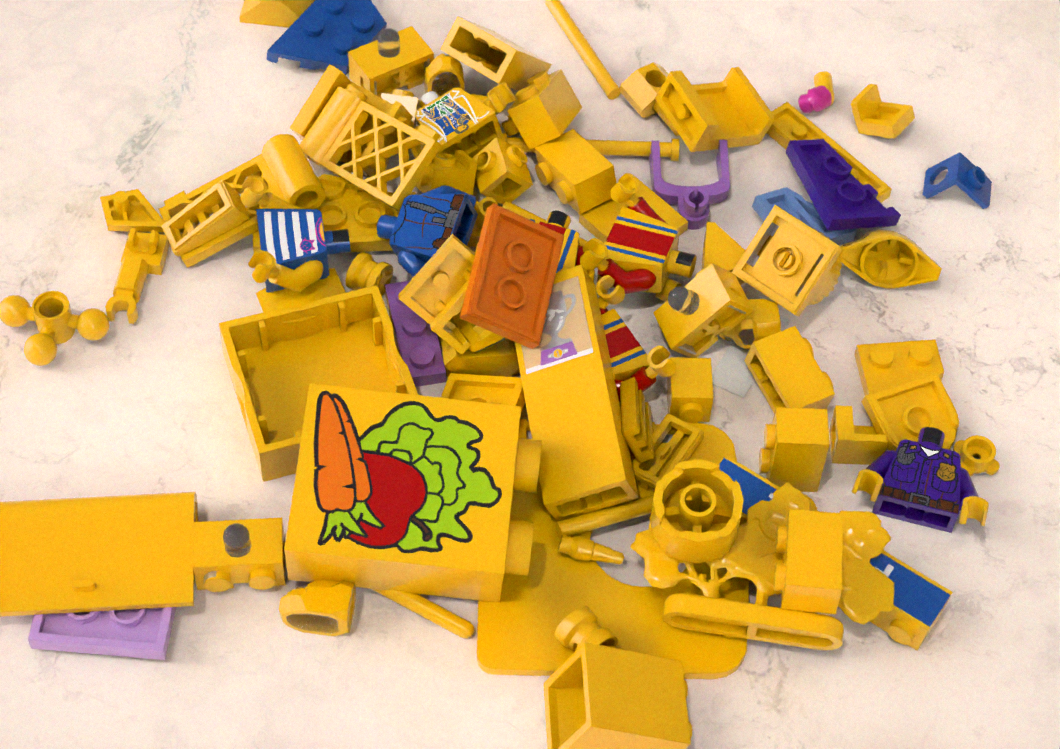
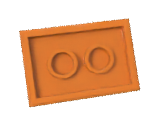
[460,203,564,349]

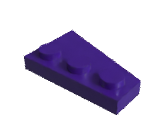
[785,139,901,231]

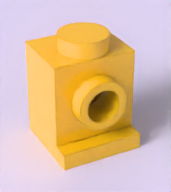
[415,150,477,195]

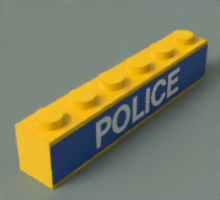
[719,455,953,651]

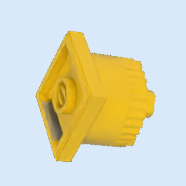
[731,205,844,317]

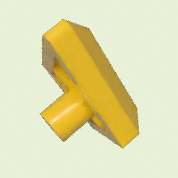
[100,189,166,232]

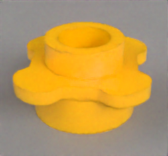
[953,435,1000,476]

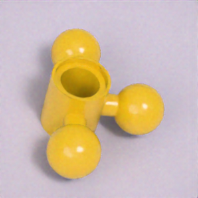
[0,291,109,366]

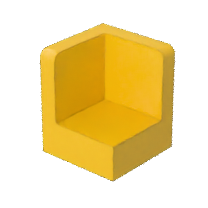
[829,405,888,465]

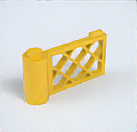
[299,84,442,211]
[158,134,326,268]

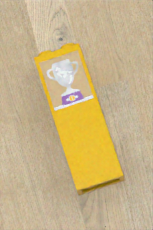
[515,264,639,521]

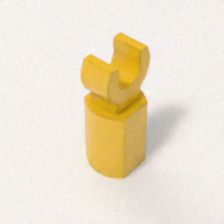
[105,256,149,324]

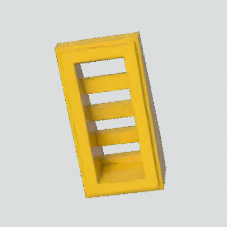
[161,179,250,257]

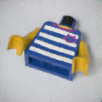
[241,175,351,293]

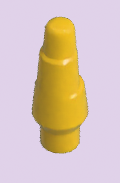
[558,535,624,565]

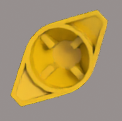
[840,230,942,288]

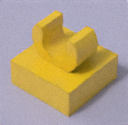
[121,228,170,275]

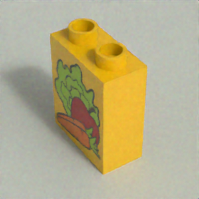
[284,383,542,603]

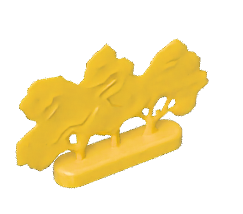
[630,482,894,650]

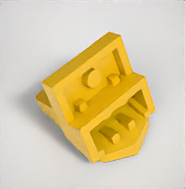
[398,234,505,355]

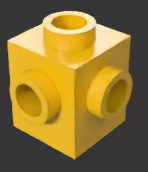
[472,137,533,205]

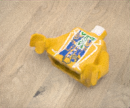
[411,82,517,159]

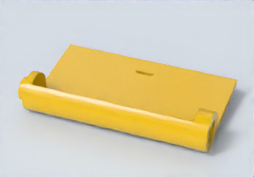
[0,492,199,617]

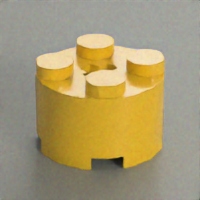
[650,459,744,563]

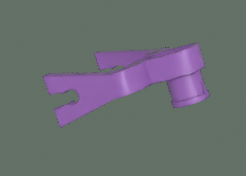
[649,140,730,230]

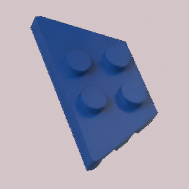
[266,0,387,75]

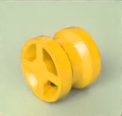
[345,252,393,296]

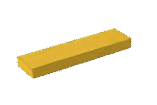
[767,102,892,203]

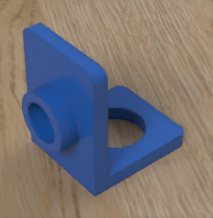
[923,152,992,209]

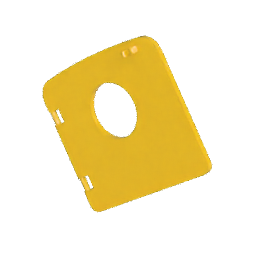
[477,419,749,680]

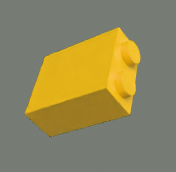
[440,16,552,91]

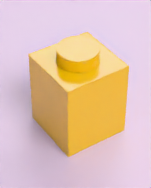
[666,357,714,423]

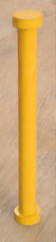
[501,133,679,161]

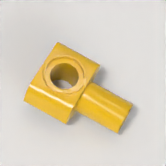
[620,62,680,136]

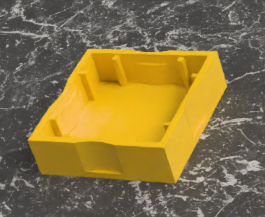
[219,285,418,482]

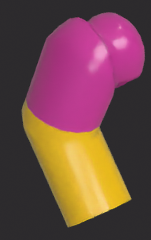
[798,71,834,114]

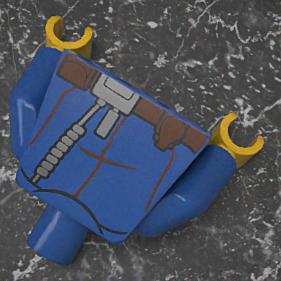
[377,185,498,277]

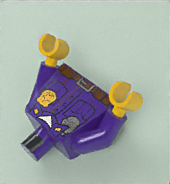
[852,427,989,533]

